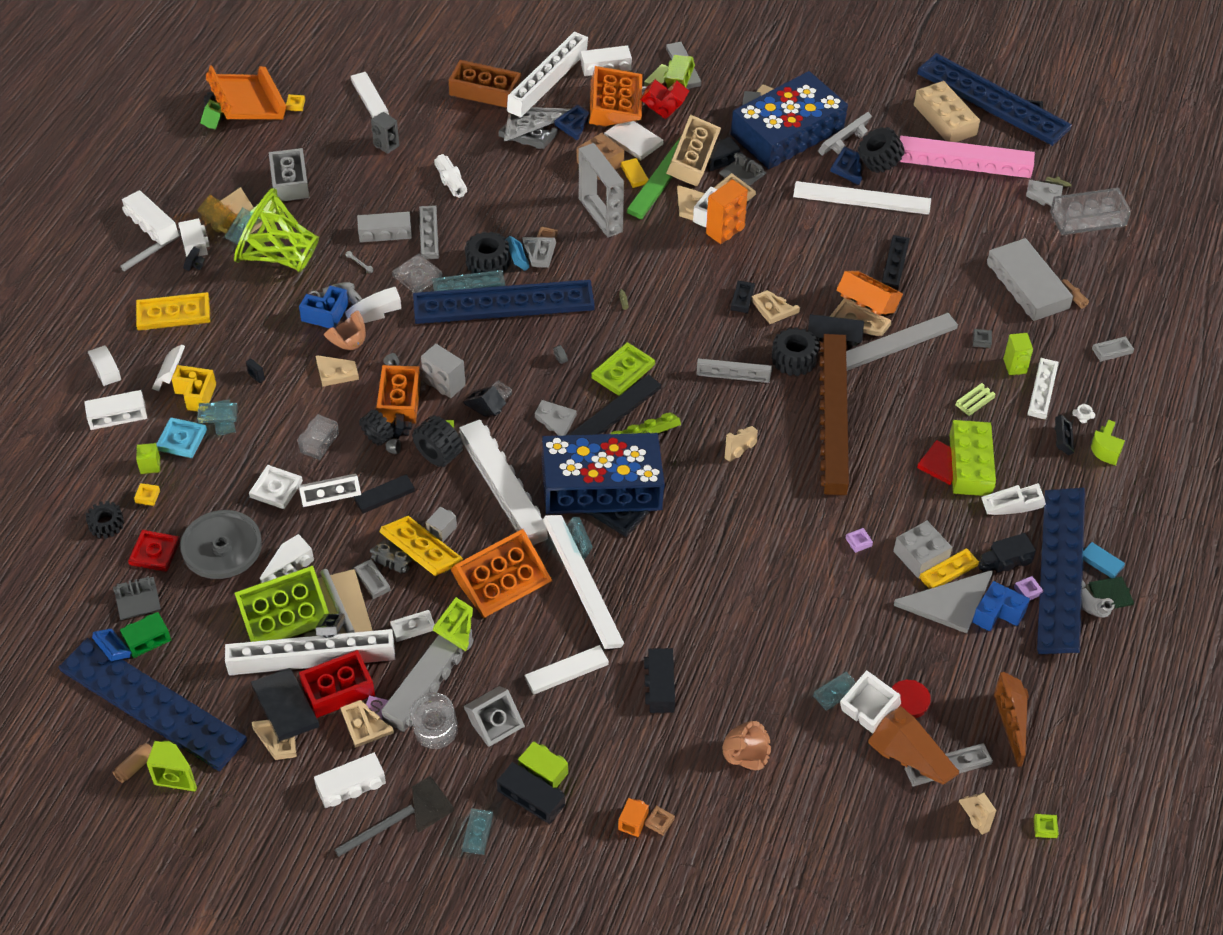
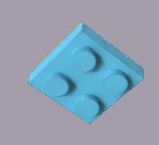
[157,418,207,458]

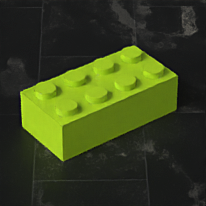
[949,420,996,496]

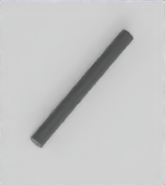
[334,804,415,857]

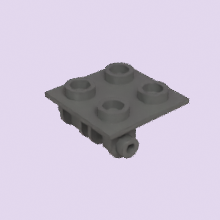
[719,152,766,186]
[370,538,413,574]
[113,576,161,620]

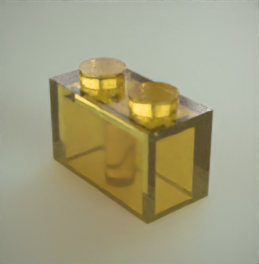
[197,194,240,234]

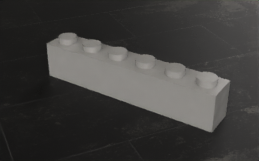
[382,629,473,732]

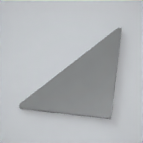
[504,107,570,141]
[894,571,993,633]

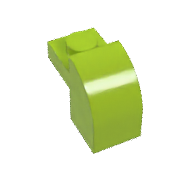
[1091,420,1125,466]

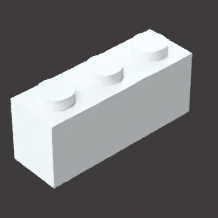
[581,45,632,76]
[84,390,147,430]
[298,474,361,507]
[314,752,386,808]

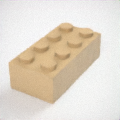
[914,81,980,142]
[666,115,721,187]

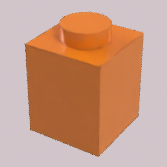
[618,798,649,838]

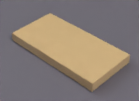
[318,569,373,634]

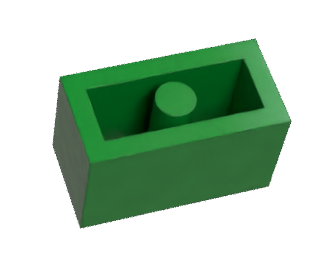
[120,612,171,659]

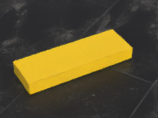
[919,548,979,589]

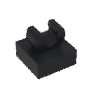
[183,246,205,271]
[391,413,412,439]

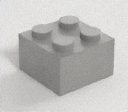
[421,344,466,398]
[893,520,952,578]

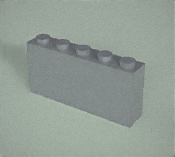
[987,238,1073,321]

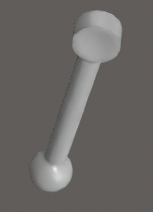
[345,251,373,273]

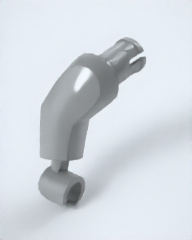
[310,282,363,305]
[1082,580,1115,618]

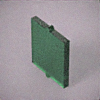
[1088,576,1134,609]

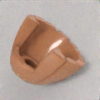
[323,310,366,350]
[722,721,771,770]

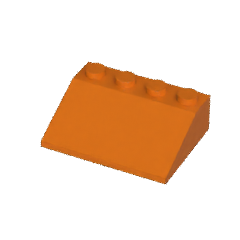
[589,66,642,126]
[450,529,552,618]

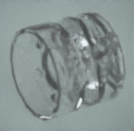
[410,693,458,749]

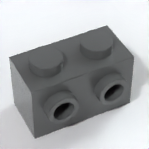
[371,111,399,154]

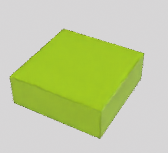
[1034,814,1059,838]

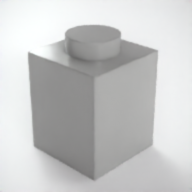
[426,507,457,542]

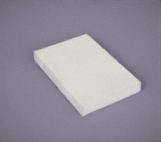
[604,121,663,161]

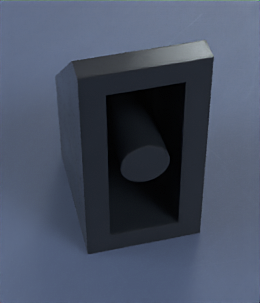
[709,137,740,172]
[463,386,506,417]

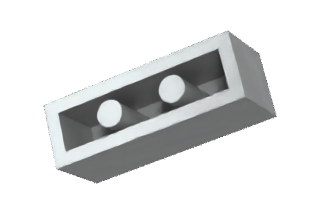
[357,212,412,242]

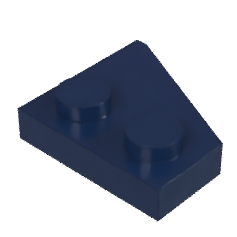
[554,105,589,140]
[830,146,862,185]

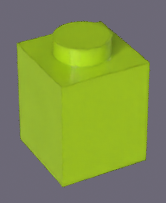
[136,443,160,474]

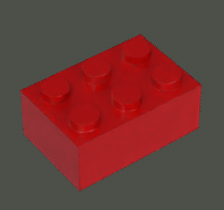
[299,650,375,718]

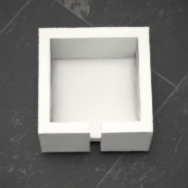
[840,670,901,733]

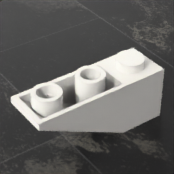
[260,534,314,583]

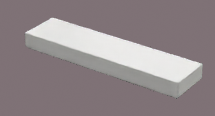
[351,72,389,118]
[1027,358,1059,420]
[525,645,609,695]

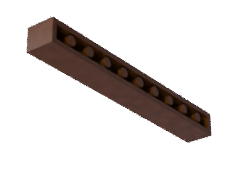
[819,334,849,495]

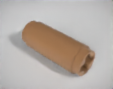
[113,743,152,783]

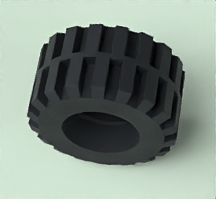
[858,127,905,173]
[465,231,510,278]
[771,327,819,376]
[412,415,463,467]

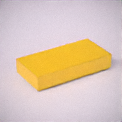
[621,158,649,188]

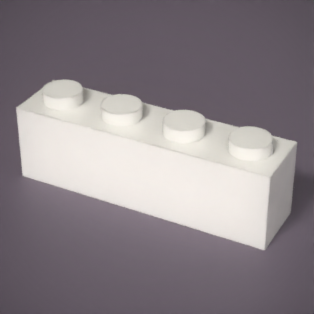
[122,190,179,245]

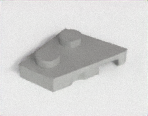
[1026,180,1063,213]
[522,237,556,267]
[535,400,577,436]

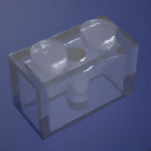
[298,414,339,460]

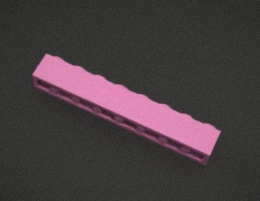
[900,136,1035,178]

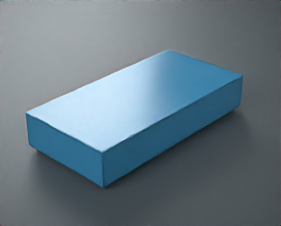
[506,236,529,271]
[1083,542,1125,579]

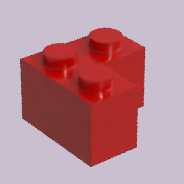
[640,79,690,120]

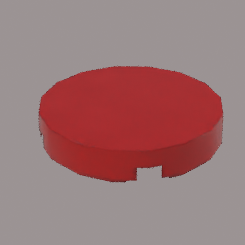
[892,679,931,718]

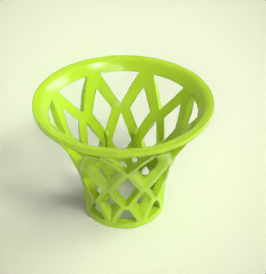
[234,188,319,272]

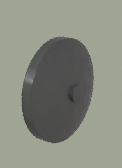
[181,510,262,579]

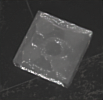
[392,254,442,293]

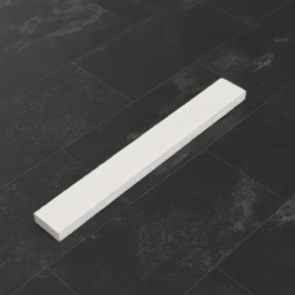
[793,181,931,215]
[543,515,624,649]

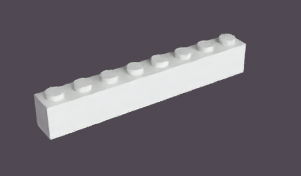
[507,32,588,117]
[459,420,548,545]
[225,629,395,675]

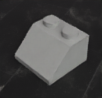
[463,686,525,747]

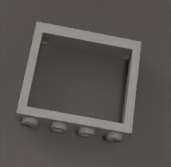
[579,143,624,237]

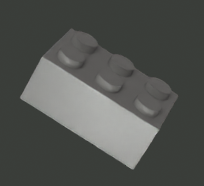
[269,148,309,201]

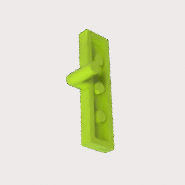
[610,413,681,434]

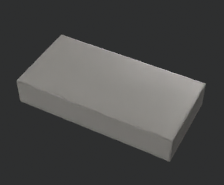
[1092,336,1134,362]
[354,559,391,599]

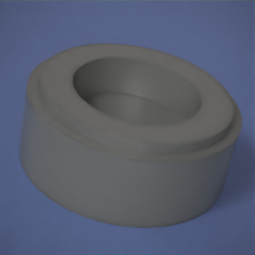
[553,345,568,364]

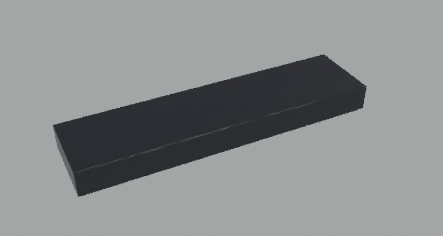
[882,235,910,291]

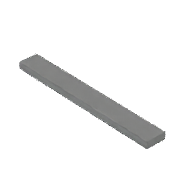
[846,313,958,371]

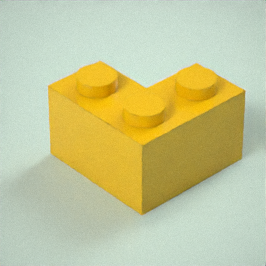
[172,365,216,413]

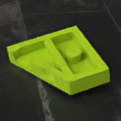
[433,597,473,652]

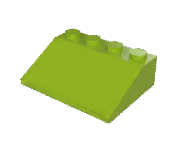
[235,566,329,642]

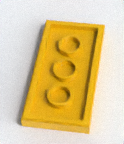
[136,292,210,330]
[380,516,463,576]

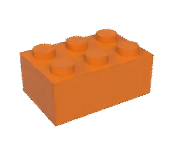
[706,179,748,244]
[836,271,903,315]
[376,365,421,424]

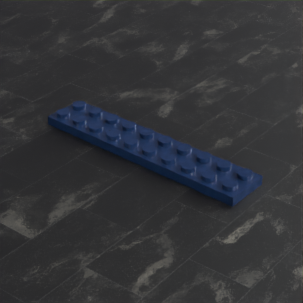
[917,53,1072,146]
[413,280,594,324]
[1037,488,1085,654]
[59,638,247,772]

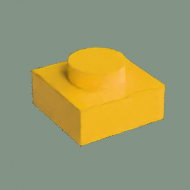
[286,94,305,111]
[134,483,160,506]

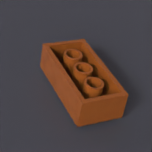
[448,60,521,108]

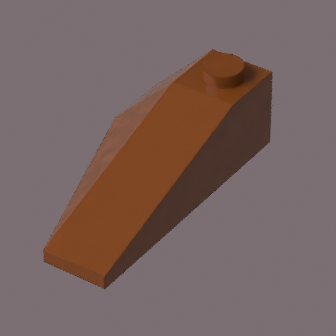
[994,672,1029,767]
[868,706,959,785]

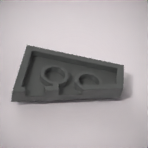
[499,123,558,149]

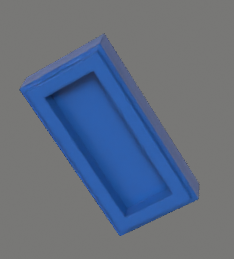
[92,629,131,661]

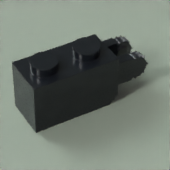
[978,533,1036,573]

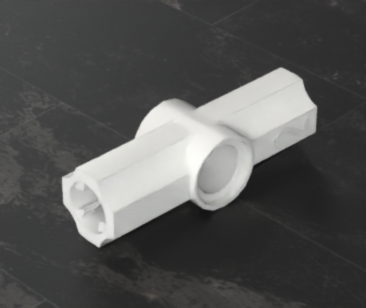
[434,154,467,198]

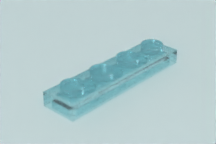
[432,270,505,291]

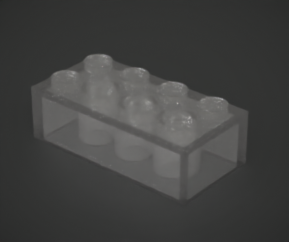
[1050,188,1131,235]

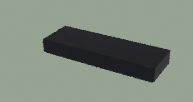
[354,474,415,514]

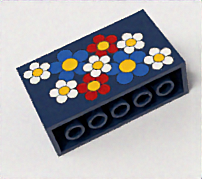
[730,71,848,170]
[542,433,665,514]

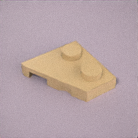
[677,185,705,220]

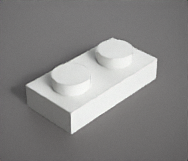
[390,610,435,642]

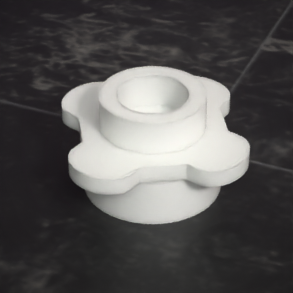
[1072,404,1095,423]

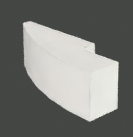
[345,287,401,323]
[88,345,121,386]
[981,483,1046,515]

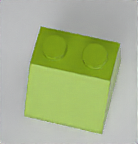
[147,741,197,792]

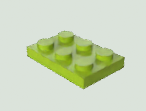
[591,342,655,396]

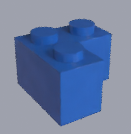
[299,286,349,328]
[972,581,1030,632]

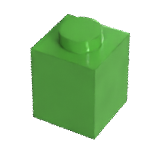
[200,100,223,130]

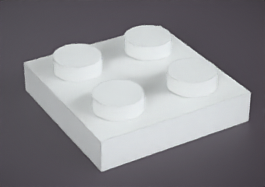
[249,465,303,509]

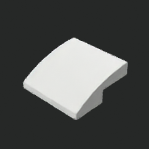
[152,345,185,391]

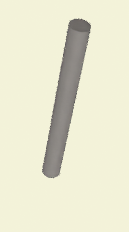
[121,230,181,271]
[320,569,355,633]

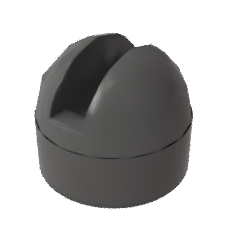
[383,353,400,366]
[385,439,401,454]

